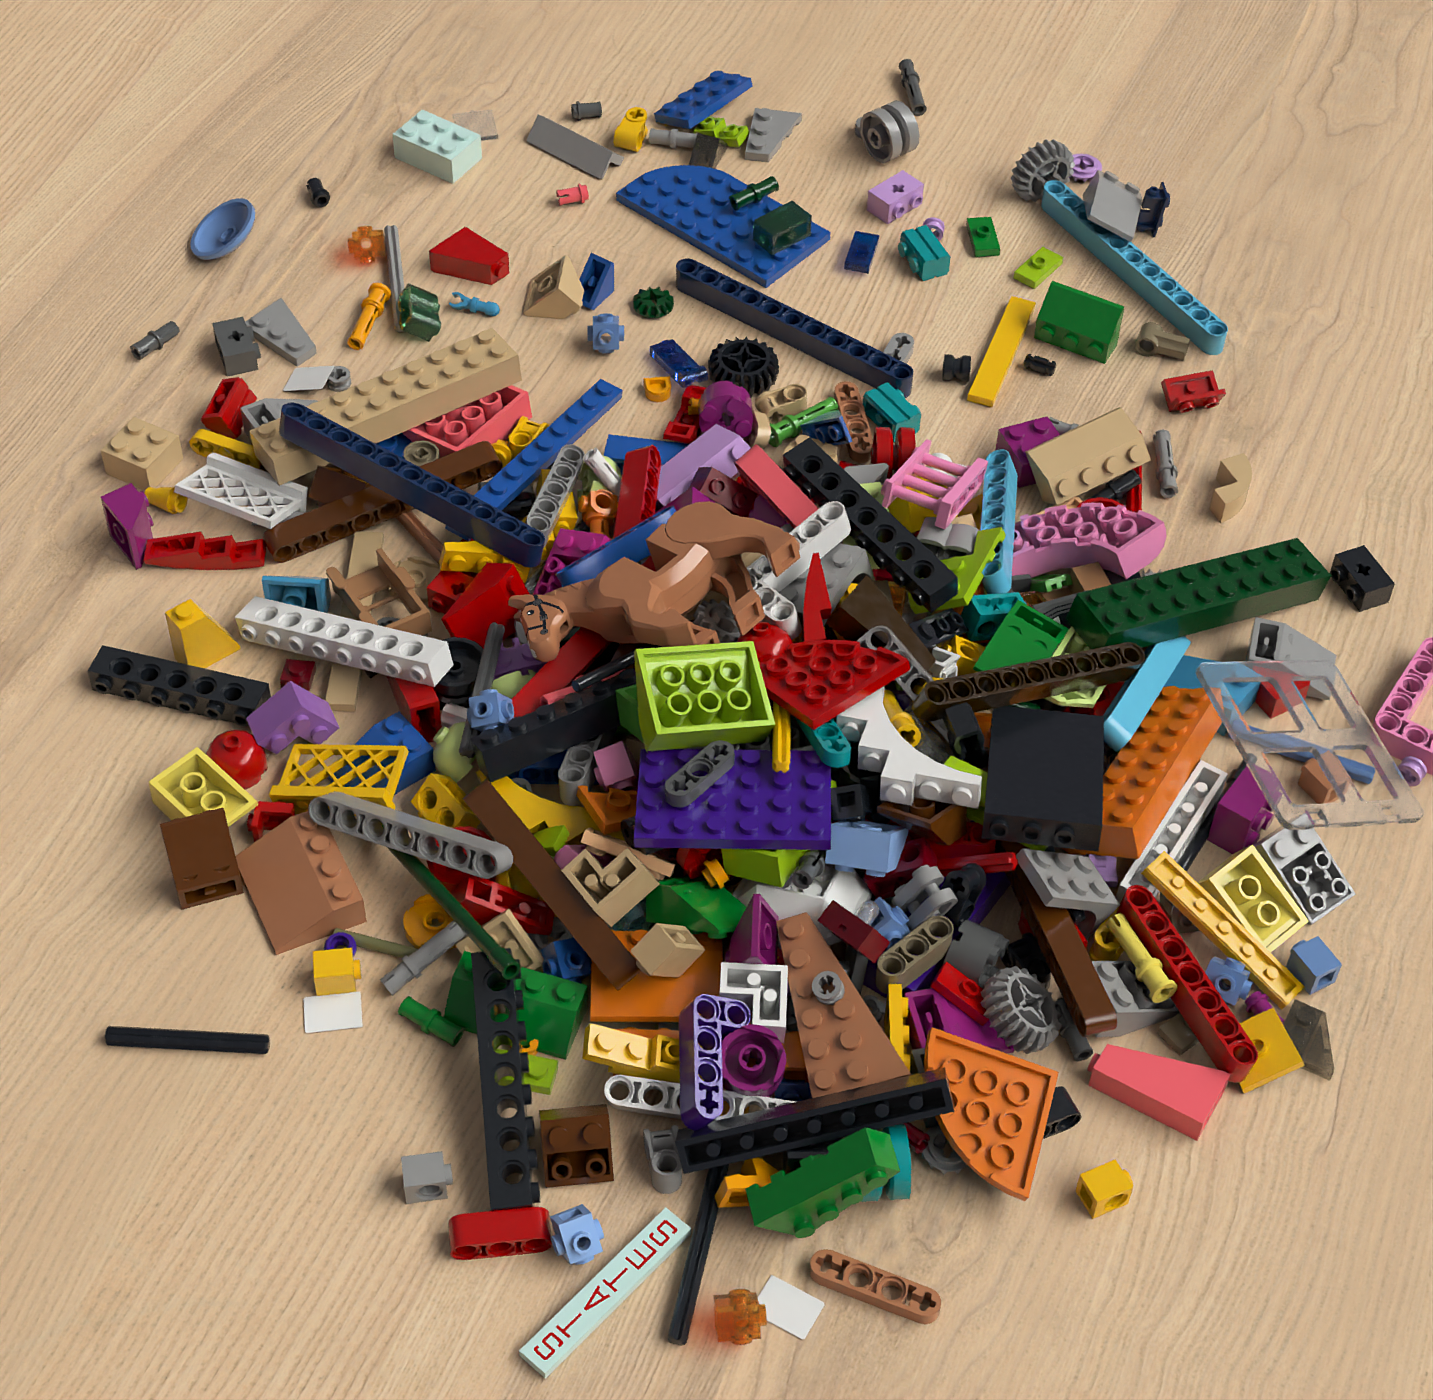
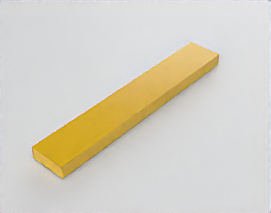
[967,296,1036,407]
[1141,851,1305,1010]

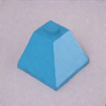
[262,576,331,613]

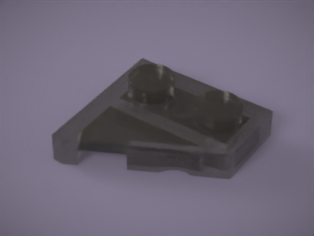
[1283,999,1334,1081]

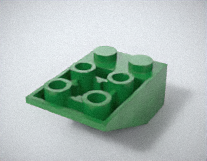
[973,600,1069,672]
[646,875,747,939]

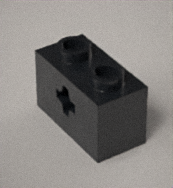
[1330,545,1395,612]

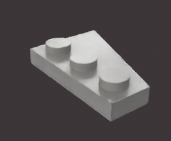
[745,108,802,162]
[245,298,317,367]

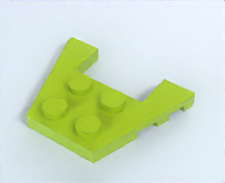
[902,527,1006,614]

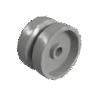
[860,100,920,163]

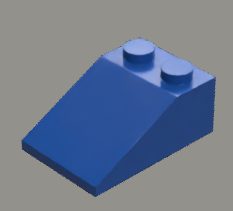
[327,711,436,795]

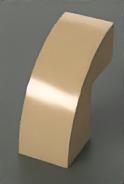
[1209,453,1252,523]

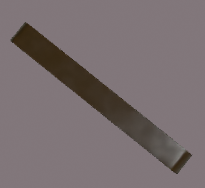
[912,642,1145,722]

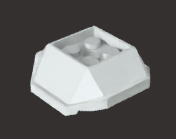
[733,856,873,948]

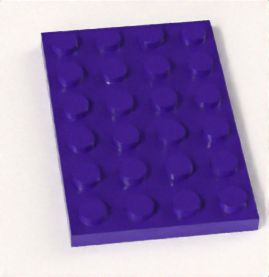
[634,749,831,850]

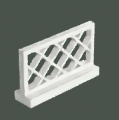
[174,452,308,529]

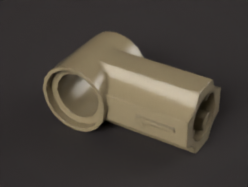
[1135,322,1190,360]

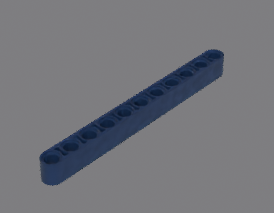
[676,258,913,398]
[279,402,545,567]

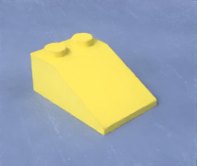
[149,747,258,827]
[1197,844,1309,953]

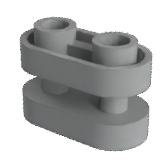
[892,865,958,932]

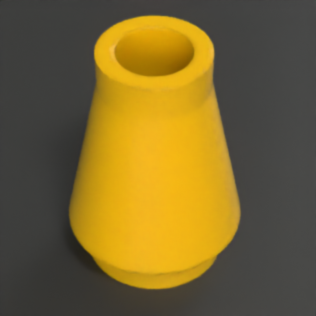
[144,487,188,514]

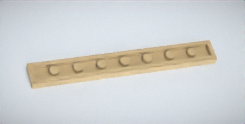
[325,531,384,712]

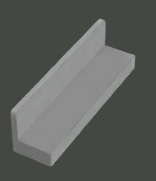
[527,114,624,179]

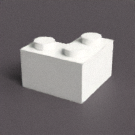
[719,962,788,1043]

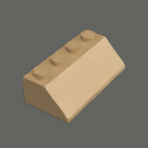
[1025,407,1151,505]

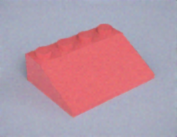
[402,385,532,458]

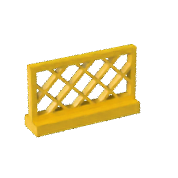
[269,744,409,816]

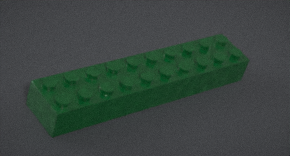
[1066,538,1332,649]

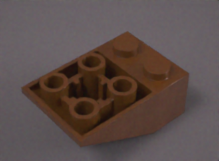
[160,808,244,910]

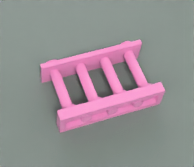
[881,439,988,529]

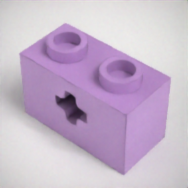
[867,170,924,224]

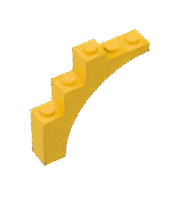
[439,469,578,583]
[475,760,625,858]

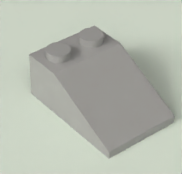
[1083,170,1143,242]

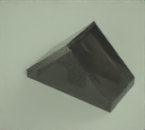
[689,133,728,169]

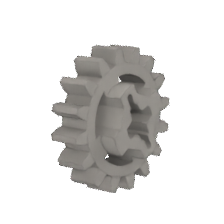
[693,599,741,643]

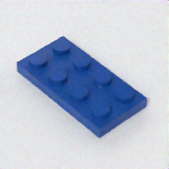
[654,71,753,129]

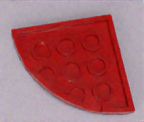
[757,640,910,730]

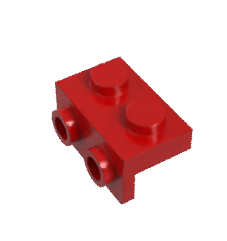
[1161,370,1226,413]

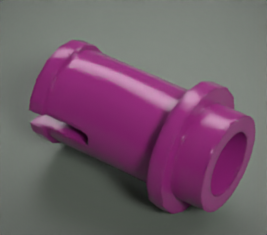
[1244,991,1285,1024]

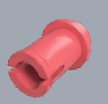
[556,183,589,206]

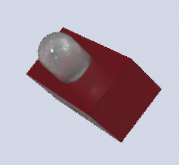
[817,900,890,963]

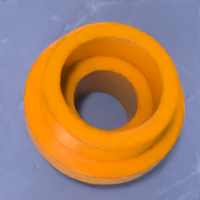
[701,858,729,889]

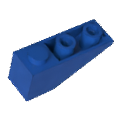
[800,410,852,446]

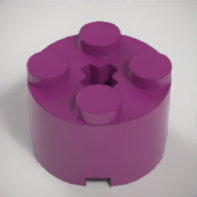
[698,381,753,438]
[722,1024,786,1097]

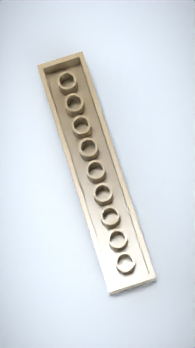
[249,328,522,486]

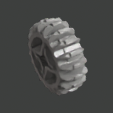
[1011,139,1075,202]
[980,966,1062,1054]

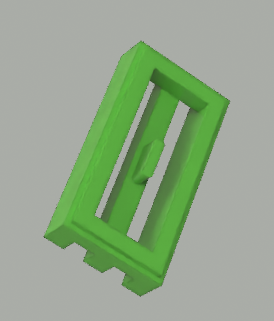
[1030,574,1073,592]

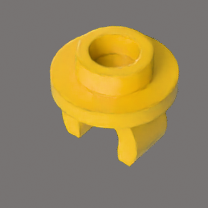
[491,439,513,469]

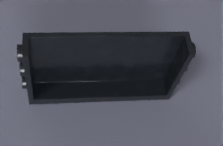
[981,706,1104,852]

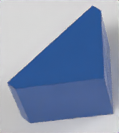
[579,253,614,310]

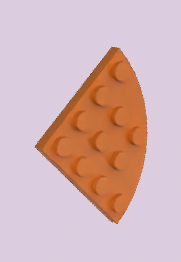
[924,1027,1059,1201]

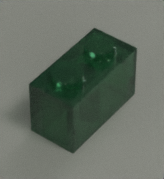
[753,201,812,255]

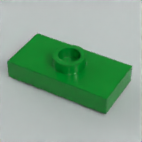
[966,217,1000,257]

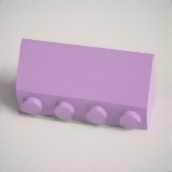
[655,424,750,513]

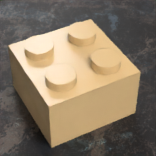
[101,417,183,490]

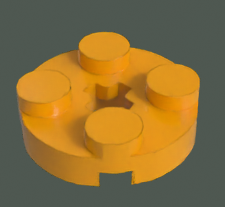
[403,894,457,950]

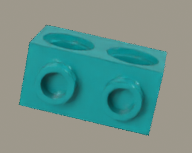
[961,592,1027,641]

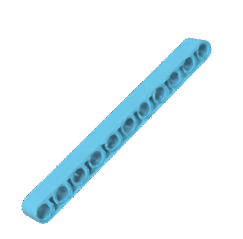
[1041,180,1228,355]

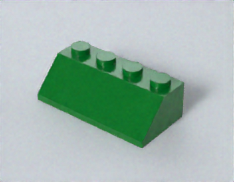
[443,951,588,1060]

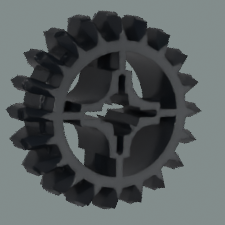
[708,336,779,397]

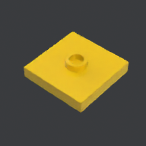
[1238,1007,1304,1094]

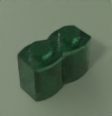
[398,283,441,341]

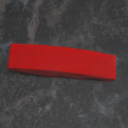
[144,531,267,570]
[802,552,832,642]

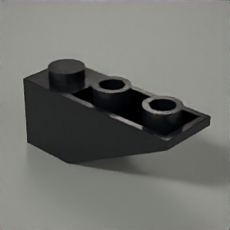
[908,608,969,654]

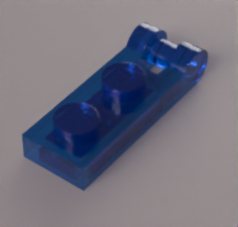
[650,339,708,388]

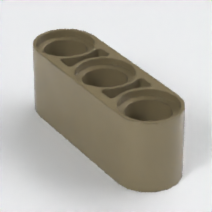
[875,916,954,994]

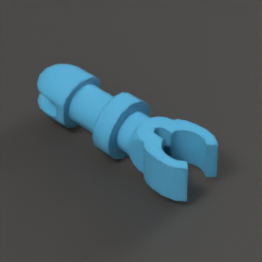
[449,292,500,316]

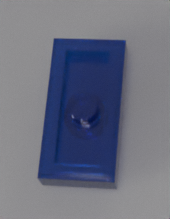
[844,231,880,274]

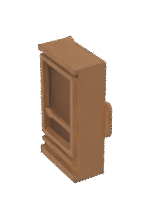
[326,548,432,636]

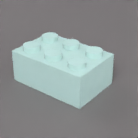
[393,110,482,184]

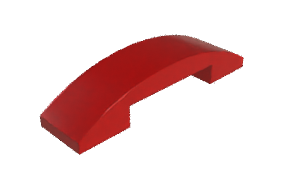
[663,384,706,444]

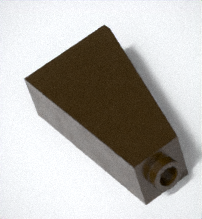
[826,575,936,689]

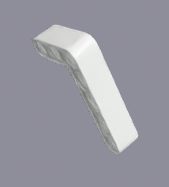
[747,501,851,640]

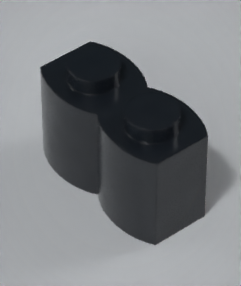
[943,702,988,769]

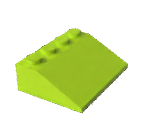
[634,641,775,751]

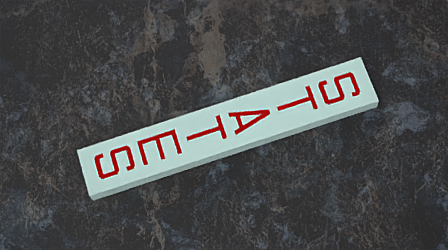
[519,1207,691,1379]

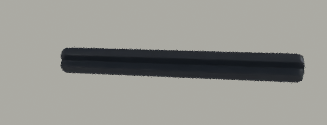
[105,1026,270,1054]

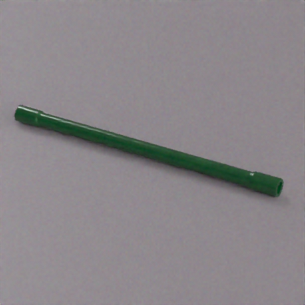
[381,822,520,979]

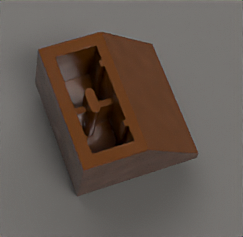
[539,1104,614,1188]

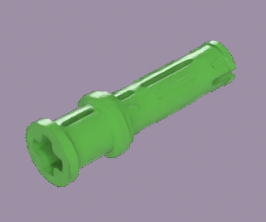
[768,397,838,447]

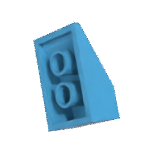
[1164,655,1262,736]

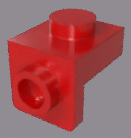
[247,801,295,842]

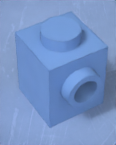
[1286,936,1342,995]

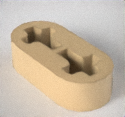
[747,410,771,449]

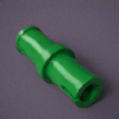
[398,996,464,1047]

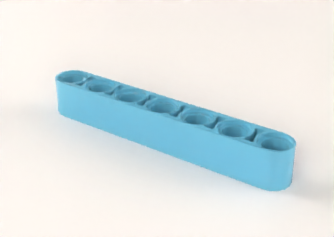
[980,449,1018,594]
[1103,636,1191,752]

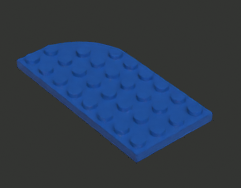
[616,165,831,288]

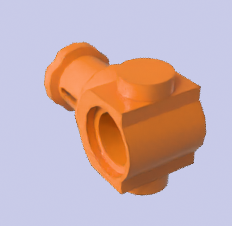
[578,489,618,540]

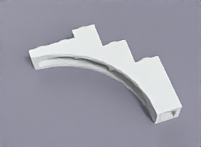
[837,686,982,809]

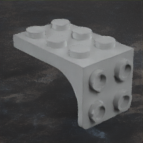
[779,543,876,626]
[1016,848,1120,940]

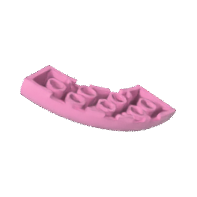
[1012,503,1167,579]

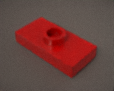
[930,961,989,1026]

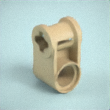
[754,384,807,424]

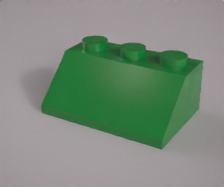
[1034,281,1125,364]

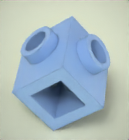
[550,1204,604,1265]

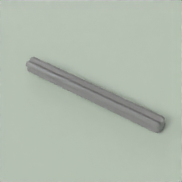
[384,225,409,333]

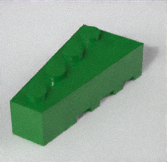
[745,1127,900,1238]

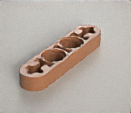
[834,381,873,463]
[809,1249,941,1324]

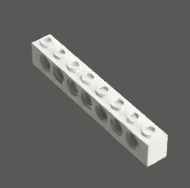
[235,596,454,687]

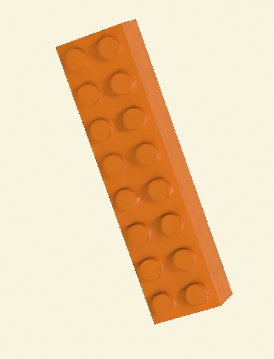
[1079,686,1223,859]

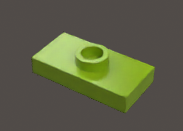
[1014,247,1063,289]

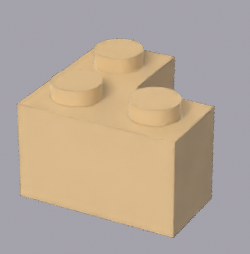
[561,848,660,927]

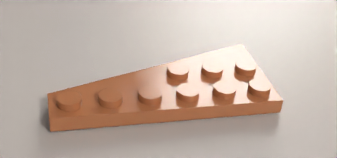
[776,912,911,1098]

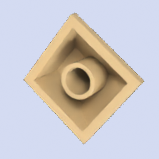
[523,255,584,319]

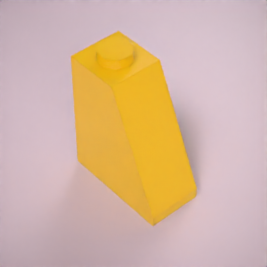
[165,599,241,668]

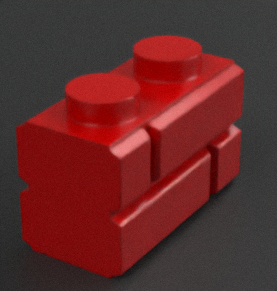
[201,377,257,439]

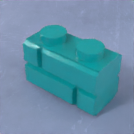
[898,225,951,281]
[863,382,921,442]

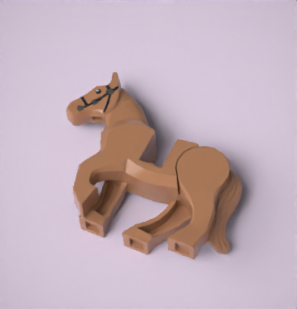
[508,501,801,662]

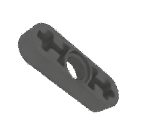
[665,740,735,807]

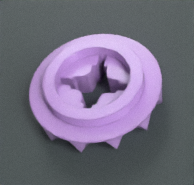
[1069,154,1102,183]

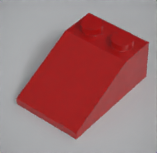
[441,562,530,648]

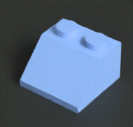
[825,819,909,877]

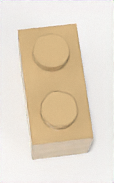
[630,923,705,977]

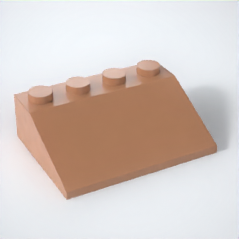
[236,811,367,955]

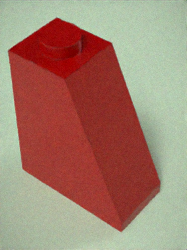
[429,227,510,285]

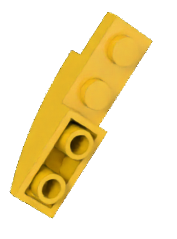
[582,1023,704,1083]

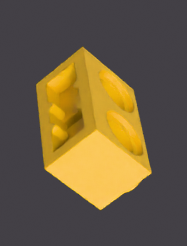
[410,773,481,828]

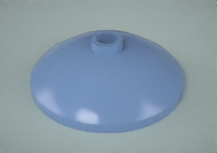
[190,198,255,260]

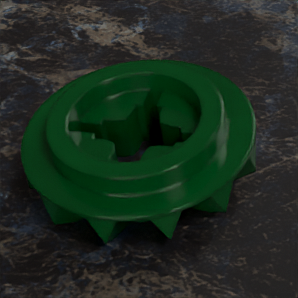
[633,287,674,318]

